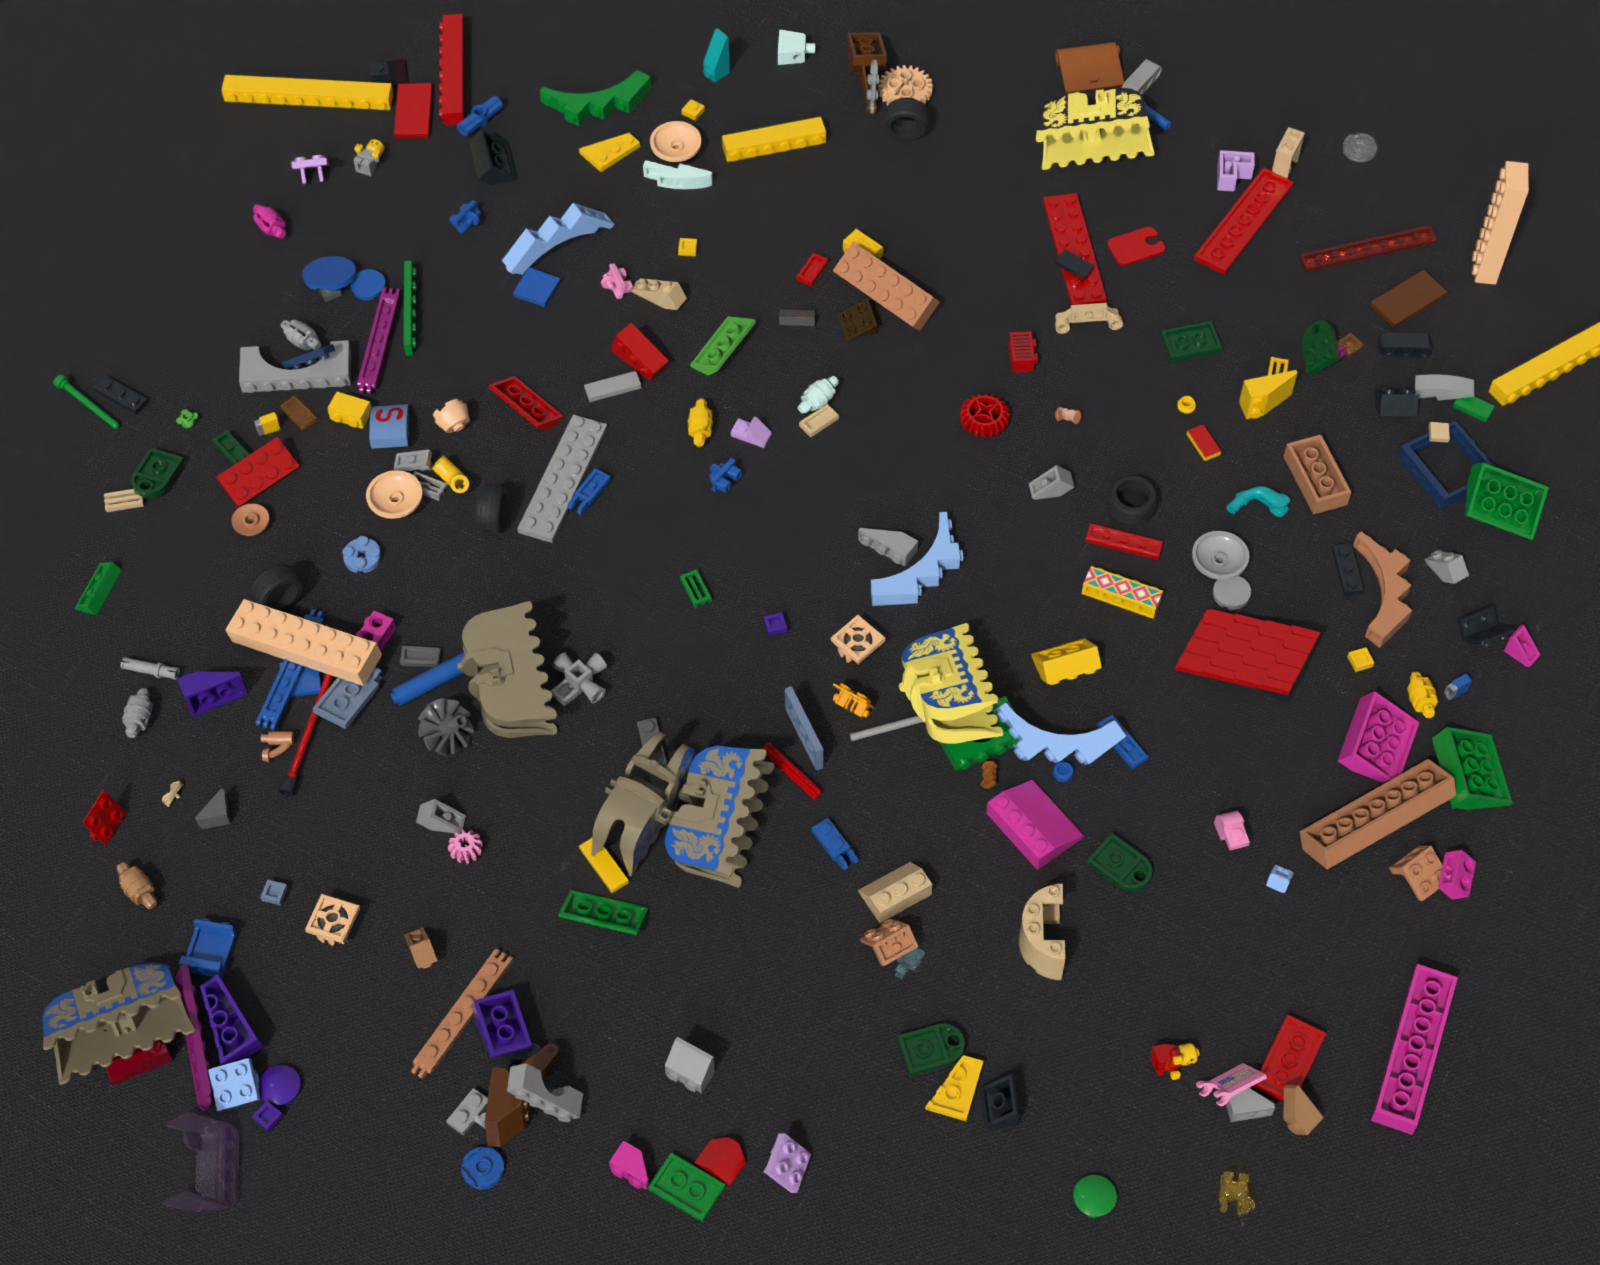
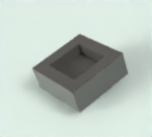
[318,288,342,302]

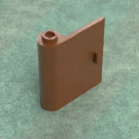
[1055,42,1124,94]

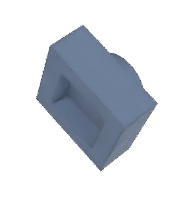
[260,880,288,905]

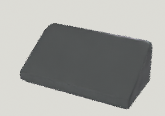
[779,309,815,326]

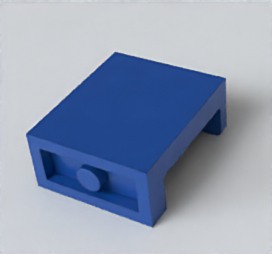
[179,918,237,979]

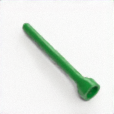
[53,374,120,429]

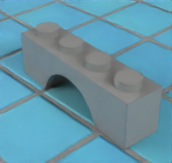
[507,1063,583,1122]

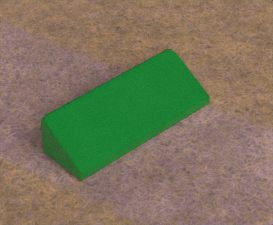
[75,562,121,615]

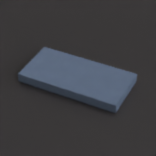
[785,686,823,771]

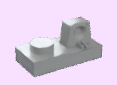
[393,449,433,472]

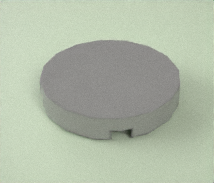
[1212,576,1251,610]

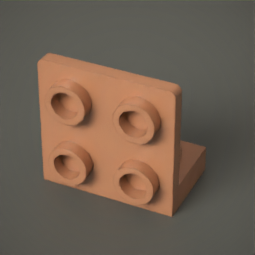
[1389,846,1443,901]
[860,919,918,966]

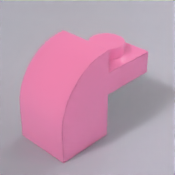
[1214,811,1250,850]

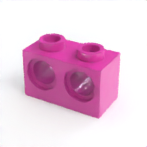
[355,611,396,651]
[1438,850,1476,900]

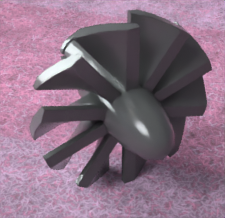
[418,698,474,756]

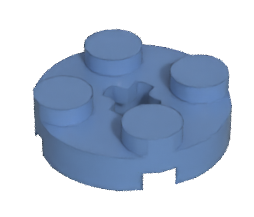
[342,536,381,573]

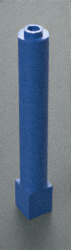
[390,652,464,706]

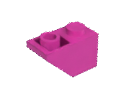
[609,1141,649,1190]

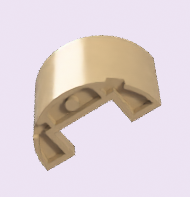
[1019,884,1065,980]

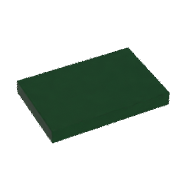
[1160,321,1223,362]

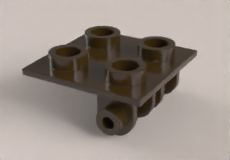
[837,298,878,342]

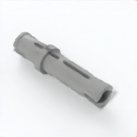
[121,657,180,680]

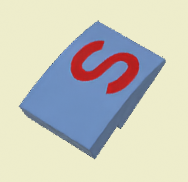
[369,404,409,449]

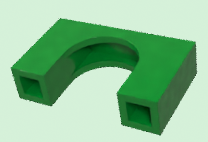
[940,696,1019,771]

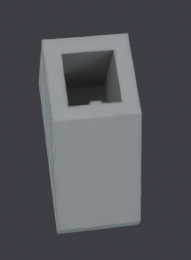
[1425,550,1469,584]

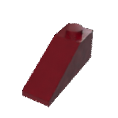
[106,1040,173,1086]

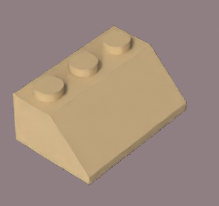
[858,862,932,923]

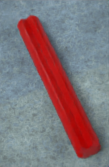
[762,743,822,799]

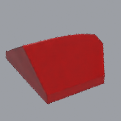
[694,1137,746,1187]

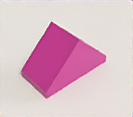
[1504,625,1540,667]

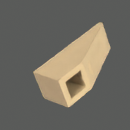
[631,278,687,310]

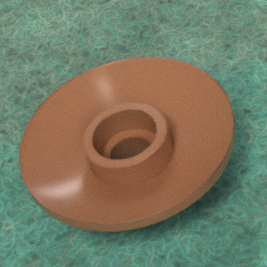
[232,504,269,536]

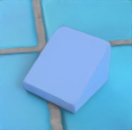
[1266,865,1294,893]

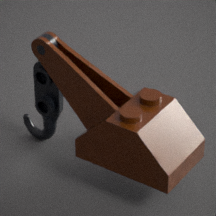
[482,1041,559,1147]

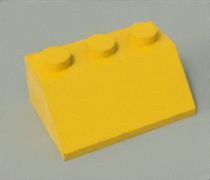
[1031,638,1102,685]

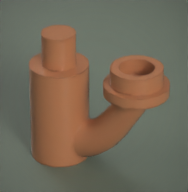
[261,731,294,763]

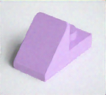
[731,416,772,448]

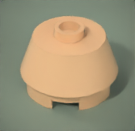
[433,399,470,433]

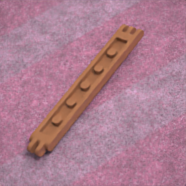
[411,948,514,1079]

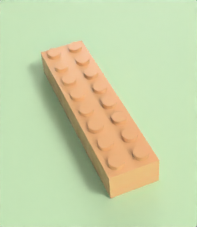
[1472,161,1528,285]
[225,599,382,686]

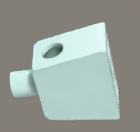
[778,30,815,65]

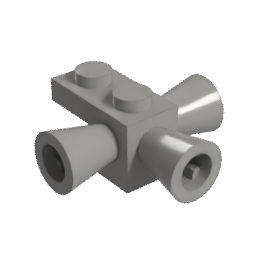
[551,653,607,707]

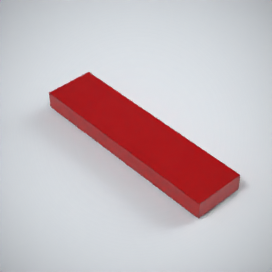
[1085,523,1163,560]

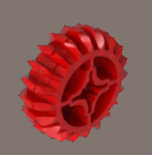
[960,393,1009,439]

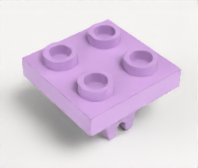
[291,155,329,184]
[764,1133,811,1193]

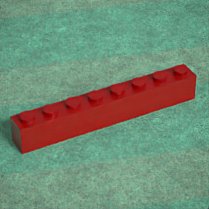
[439,14,464,125]

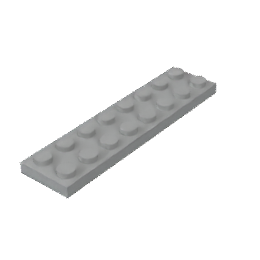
[517,415,607,543]

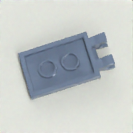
[313,667,383,729]

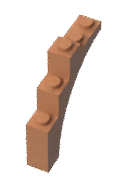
[1353,532,1412,648]

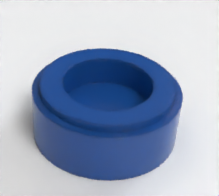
[1053,762,1073,782]

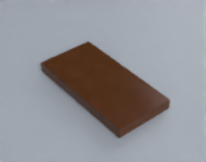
[1370,270,1447,328]

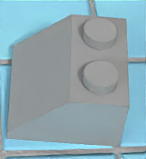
[665,1037,715,1094]

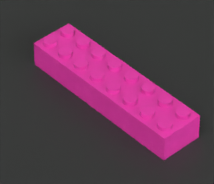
[1371,964,1458,1135]

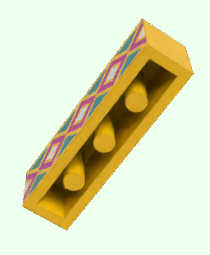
[1082,566,1163,619]

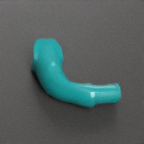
[1226,486,1290,517]

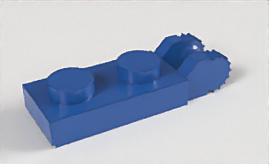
[568,468,611,515]
[811,818,858,870]

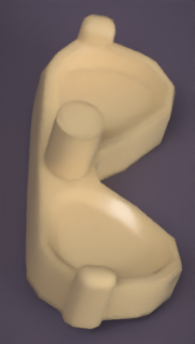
[162,781,183,807]

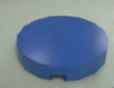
[350,269,386,301]
[461,1147,505,1190]

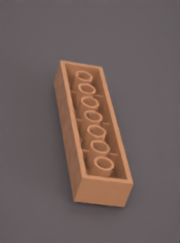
[1300,759,1456,869]

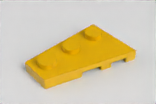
[579,133,640,172]

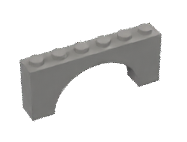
[239,340,351,393]

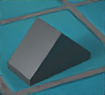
[195,789,230,829]

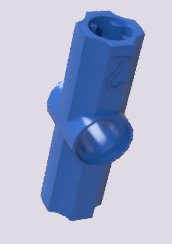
[457,96,503,136]

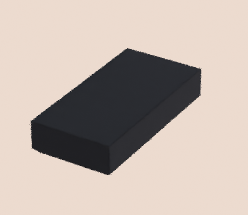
[1054,249,1094,280]

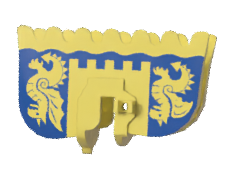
[899,623,1004,744]

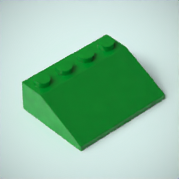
[1465,463,1549,540]
[1432,727,1513,810]

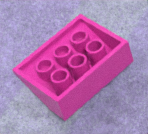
[1338,691,1420,783]
[986,780,1084,870]

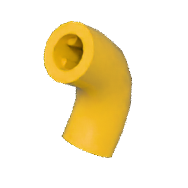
[431,455,469,493]

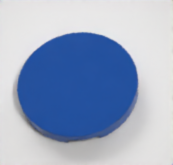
[302,256,356,291]

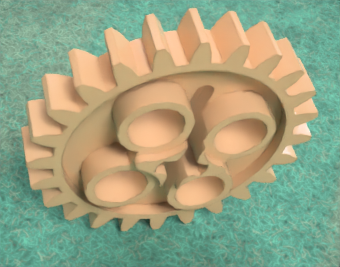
[878,65,933,105]

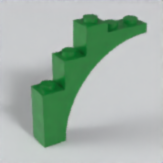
[540,70,652,126]

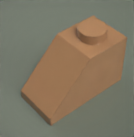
[404,927,437,969]
[1283,1085,1324,1135]

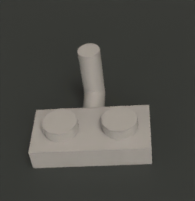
[447,1088,488,1135]

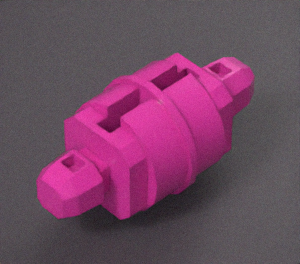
[253,204,286,238]

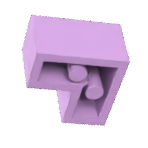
[1217,150,1254,191]

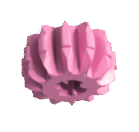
[448,829,483,864]

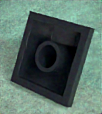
[370,59,407,88]

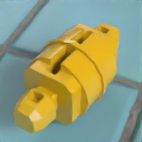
[688,398,713,447]
[1407,672,1438,718]

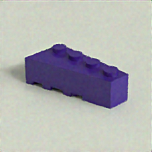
[200,975,264,1065]

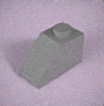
[1029,465,1074,500]
[416,799,466,834]
[1226,1088,1275,1122]

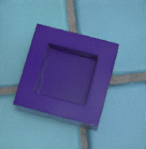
[764,612,787,636]
[252,1101,283,1132]

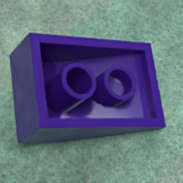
[177,672,248,717]
[472,990,532,1058]

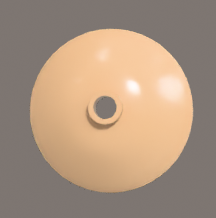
[650,121,701,162]
[366,470,422,519]

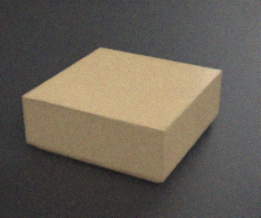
[1429,422,1450,442]

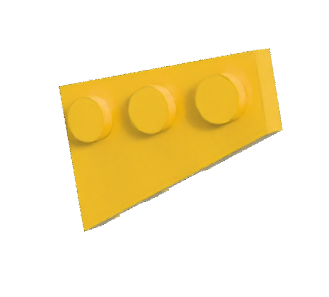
[925,1055,983,1121]

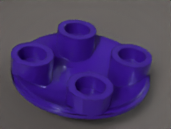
[258,1065,301,1105]

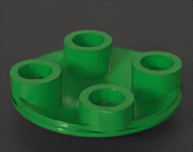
[1073,1175,1117,1218]

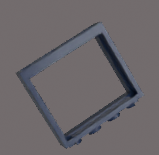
[1398,420,1496,510]

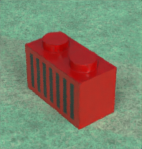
[1009,332,1038,372]

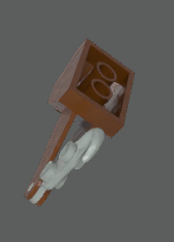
[847,32,887,114]

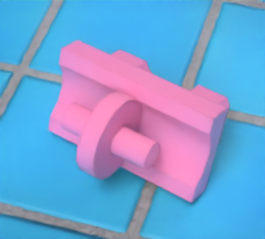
[601,263,633,299]

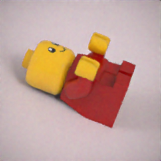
[1150,1043,1199,1080]

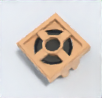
[831,615,885,664]
[305,894,360,946]

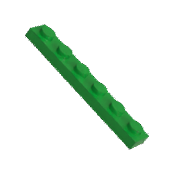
[404,261,417,356]

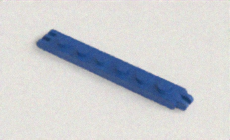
[256,609,325,730]

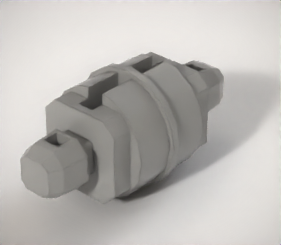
[281,319,321,351]
[122,688,153,738]

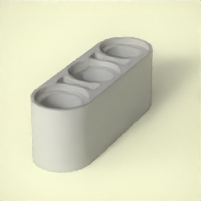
[1122,59,1162,95]

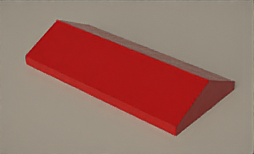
[488,376,564,431]

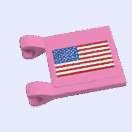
[1196,1063,1267,1106]

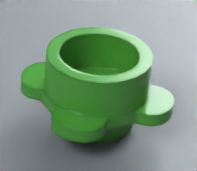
[176,409,198,428]

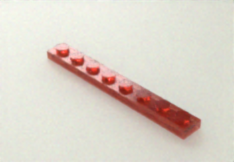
[1299,225,1437,272]

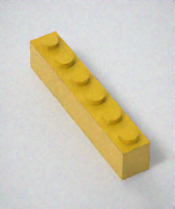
[722,117,826,162]

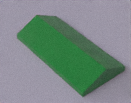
[558,890,648,935]

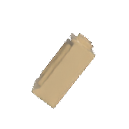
[1272,127,1305,179]

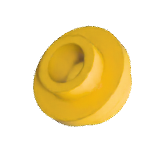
[1177,396,1196,414]

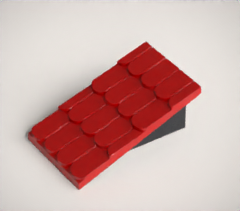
[1175,609,1320,704]

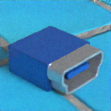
[1444,674,1472,700]

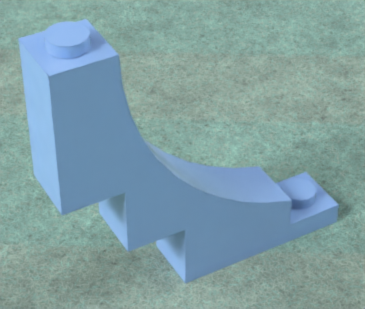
[502,203,614,275]

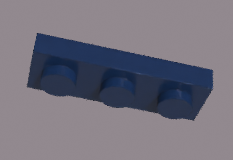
[282,344,335,370]

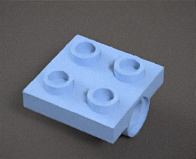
[208,1058,260,1111]

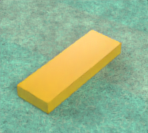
[579,838,629,893]

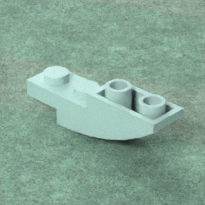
[643,160,713,189]

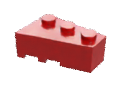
[610,323,669,381]

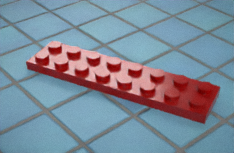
[1194,168,1294,275]
[1043,193,1107,305]

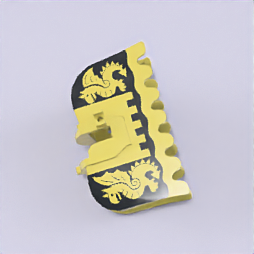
[1036,88,1154,170]

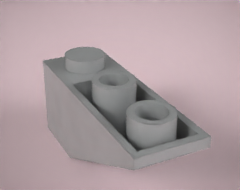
[858,528,918,566]

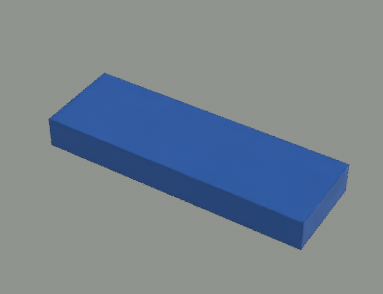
[1097,714,1148,769]

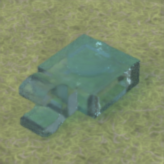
[895,948,925,979]

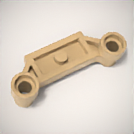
[1055,303,1123,334]

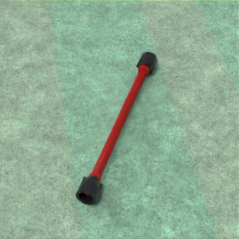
[278,674,333,797]

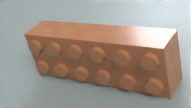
[833,242,940,331]

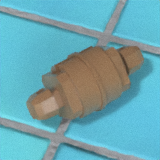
[117,862,157,909]

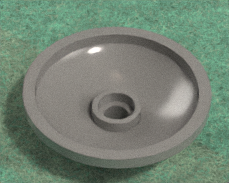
[1192,531,1249,580]

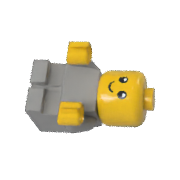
[354,139,385,176]

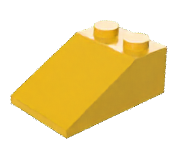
[1239,370,1297,419]

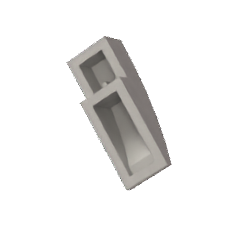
[1415,375,1475,401]

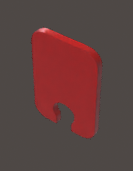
[1107,227,1165,266]

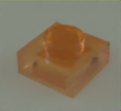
[1338,333,1363,357]

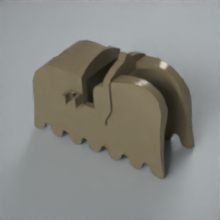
[457,601,557,738]

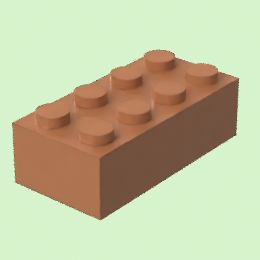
[1284,435,1351,515]

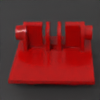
[82,790,126,845]

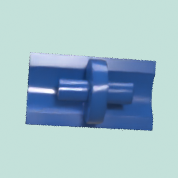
[450,200,482,234]
[709,458,742,493]

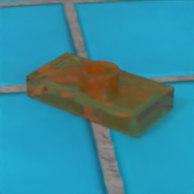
[280,396,317,431]

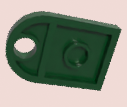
[1302,320,1340,376]
[131,447,185,498]
[1087,833,1152,892]
[897,1024,965,1076]

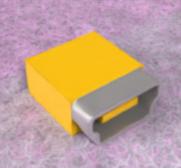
[254,412,280,436]

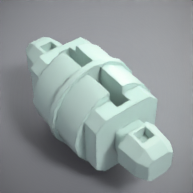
[798,376,839,414]

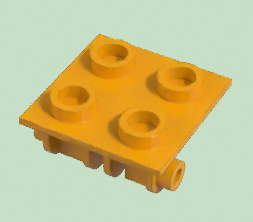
[833,683,874,718]

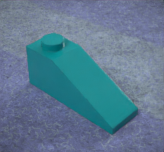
[703,28,730,83]

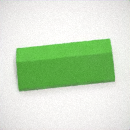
[690,316,756,376]

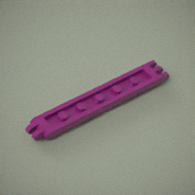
[357,287,401,394]
[175,964,212,1111]

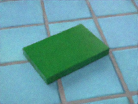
[648,1152,726,1222]

